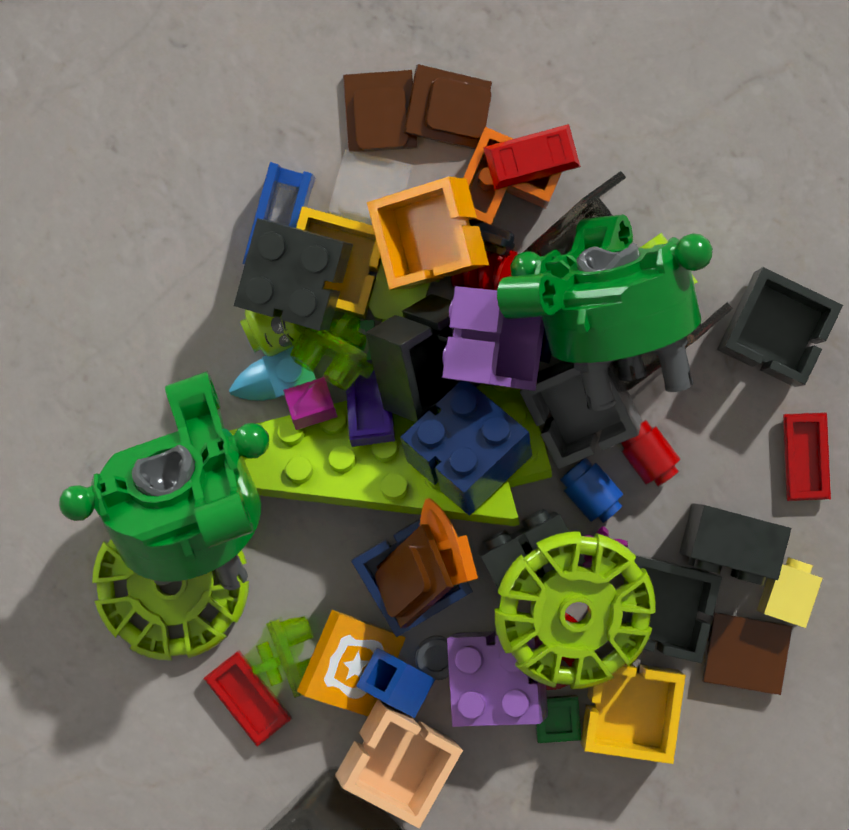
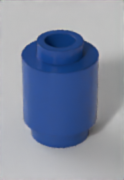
[560,458,623,523]

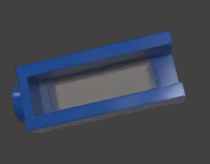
[242,162,316,265]

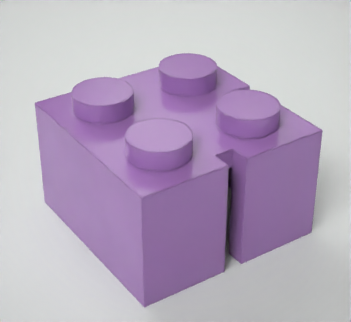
[442,286,544,391]
[447,631,548,727]

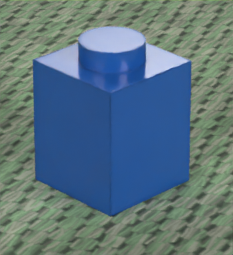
[356,648,435,718]

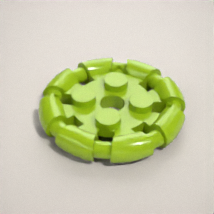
[495,531,655,689]
[92,539,249,661]

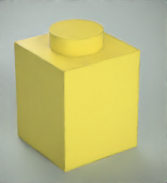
[756,557,823,628]

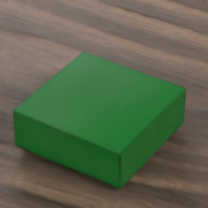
[536,695,581,743]

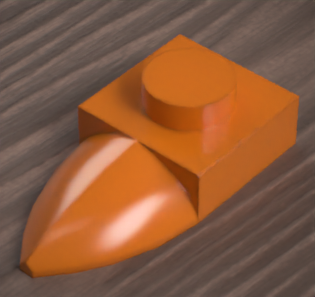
[420,498,478,585]

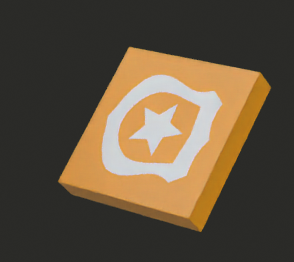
[297,610,406,716]

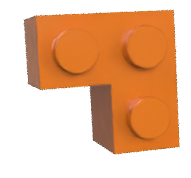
[463,127,562,225]

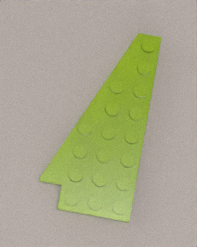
[229,384,552,526]

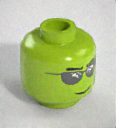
[240,309,303,357]

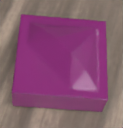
[283,377,338,430]

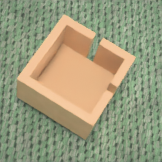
[335,699,463,829]

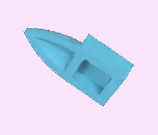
[229,343,316,401]

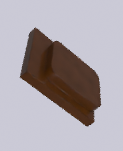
[404,64,492,149]
[343,70,418,153]
[375,524,453,628]
[702,612,793,695]

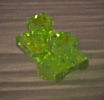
[290,313,374,391]
[250,615,314,698]

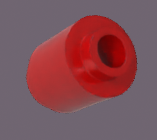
[620,420,681,487]

